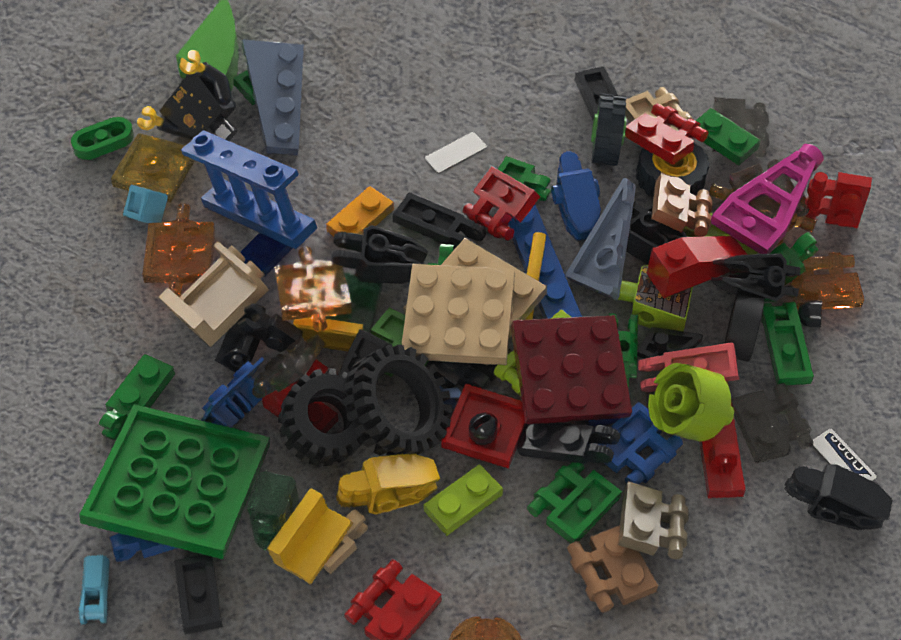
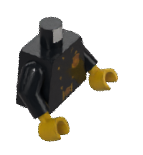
[137,50,237,141]

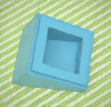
[123,185,168,225]

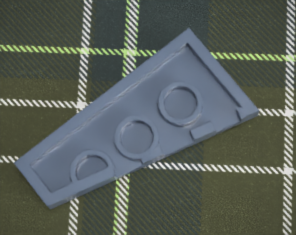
[242,40,304,155]

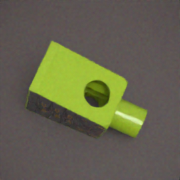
[617,265,693,331]

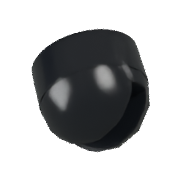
[798,300,822,327]
[469,413,497,445]

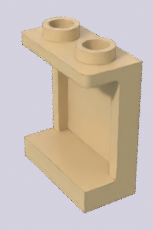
[159,241,269,347]

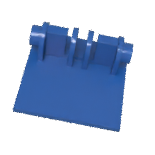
[201,357,269,428]

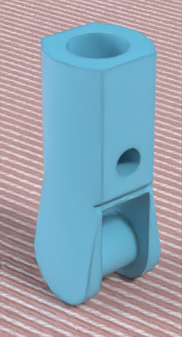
[79,555,110,625]

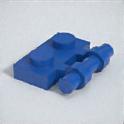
[594,402,683,484]

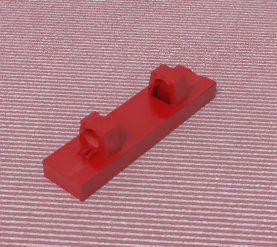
[699,382,746,498]

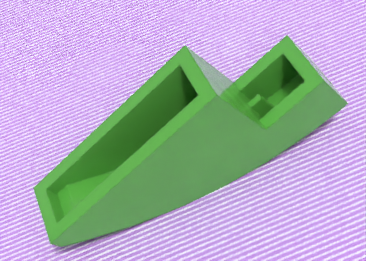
[176,0,239,91]

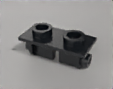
[214,304,266,373]

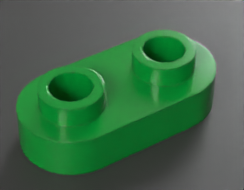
[71,117,134,160]

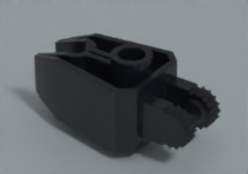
[626,201,687,265]
[331,225,428,284]
[711,254,801,302]
[784,464,893,530]

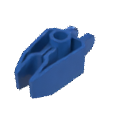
[551,151,601,241]

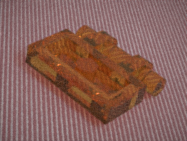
[789,252,864,310]

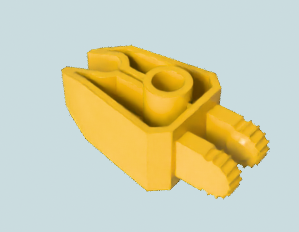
[336,454,440,515]

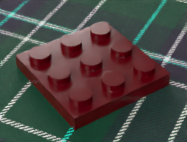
[510,315,632,424]

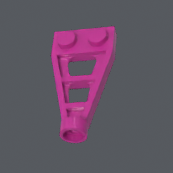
[711,144,824,254]

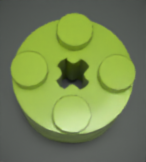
[648,363,734,442]

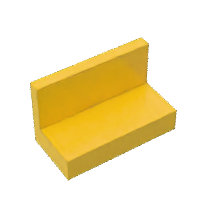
[267,488,353,584]

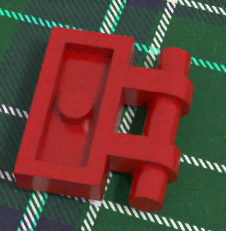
[625,103,708,165]
[463,166,540,241]
[802,172,872,228]
[344,559,442,640]

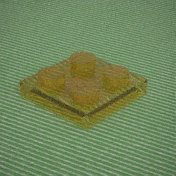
[111,133,195,203]

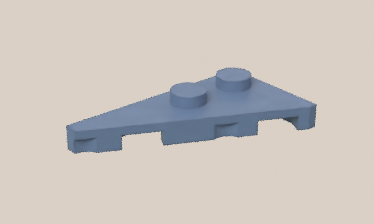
[565,178,636,301]

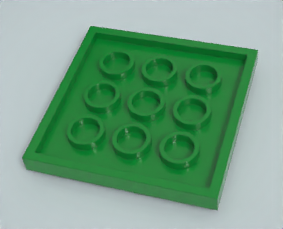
[79,404,270,559]

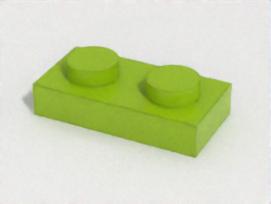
[424,464,503,536]

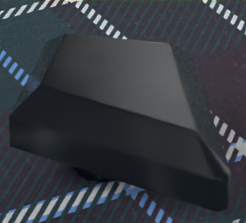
[637,327,703,359]

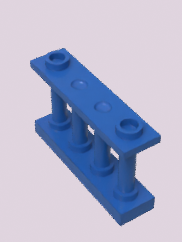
[181,130,318,249]

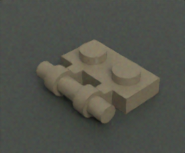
[618,481,689,559]

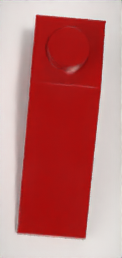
[646,236,748,298]

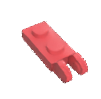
[638,343,740,392]

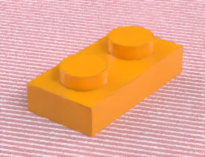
[326,186,394,237]

